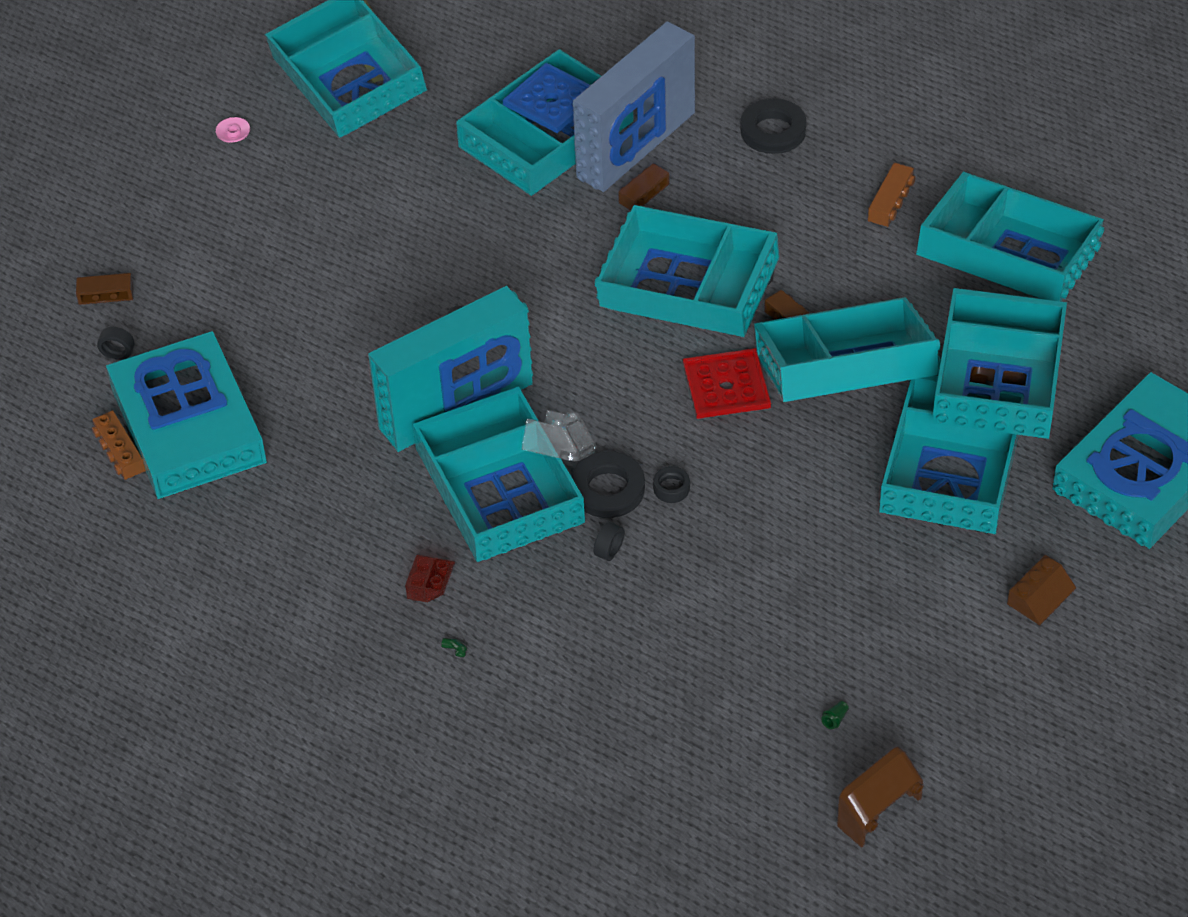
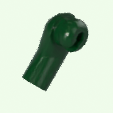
[441,638,467,657]

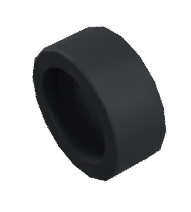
[97,327,134,360]
[653,466,690,503]
[593,521,625,561]

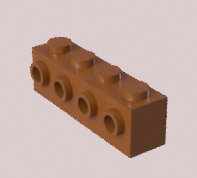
[868,163,915,227]
[91,410,146,480]

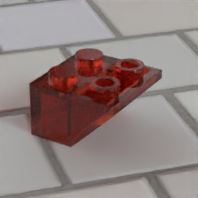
[405,554,455,603]

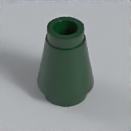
[821,701,849,729]

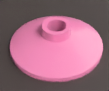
[216,117,250,142]

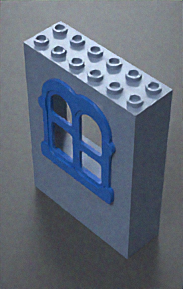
[573,21,695,192]

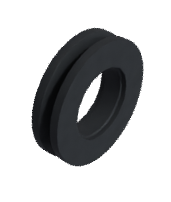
[741,98,807,154]
[571,451,645,518]

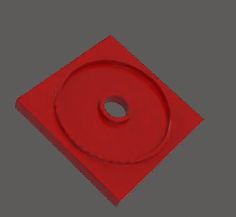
[683,348,771,419]

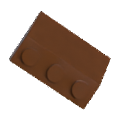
[1007,555,1076,625]

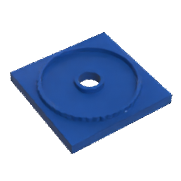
[503,63,591,133]

